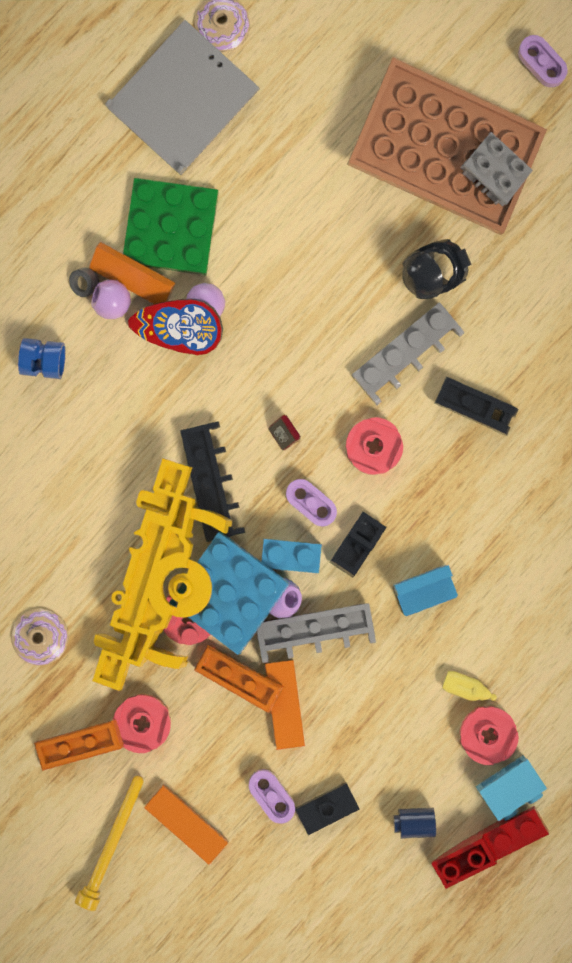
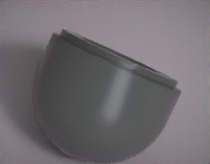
[69,267,99,297]

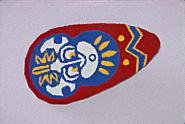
[128,299,223,355]

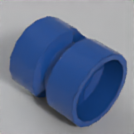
[18,338,66,379]

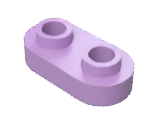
[518,35,567,87]
[286,479,337,527]
[249,769,295,824]

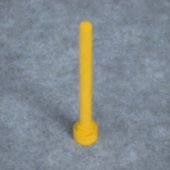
[74,776,144,911]

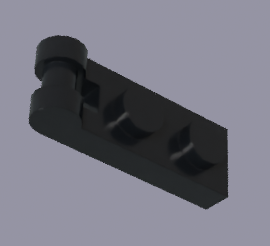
[434,377,519,436]

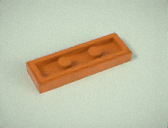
[89,242,175,304]
[194,644,283,713]
[265,659,305,750]
[34,719,124,771]
[144,785,229,865]

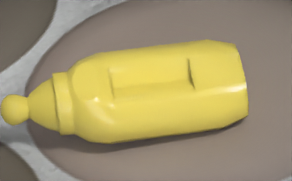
[442,671,497,701]

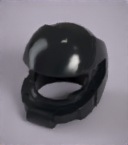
[402,239,472,299]

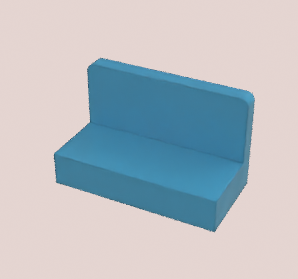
[393,565,458,616]

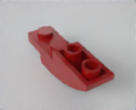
[431,806,549,889]

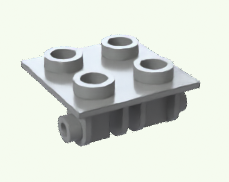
[460,132,533,207]

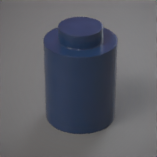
[393,807,436,839]

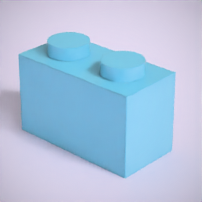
[475,755,547,821]

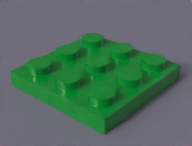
[123,178,219,275]

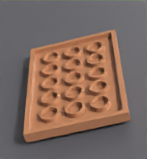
[347,57,547,235]

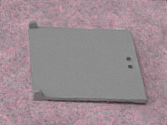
[105,20,260,176]

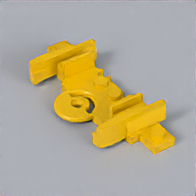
[92,458,232,691]

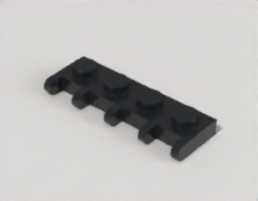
[180,421,246,542]

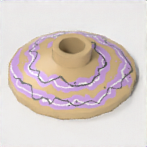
[194,0,250,52]
[11,608,69,666]

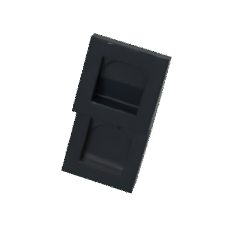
[329,512,387,578]

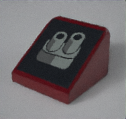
[268,414,301,451]

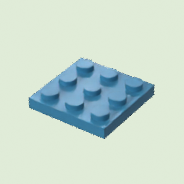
[169,532,290,655]

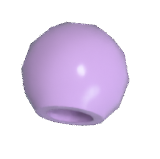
[91,280,131,320]
[186,283,226,316]
[270,578,302,618]

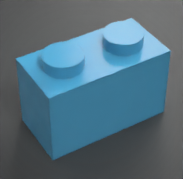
[261,539,322,573]

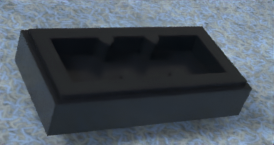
[295,782,360,836]

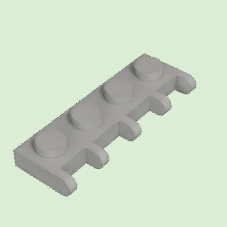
[351,302,464,405]
[257,603,376,663]

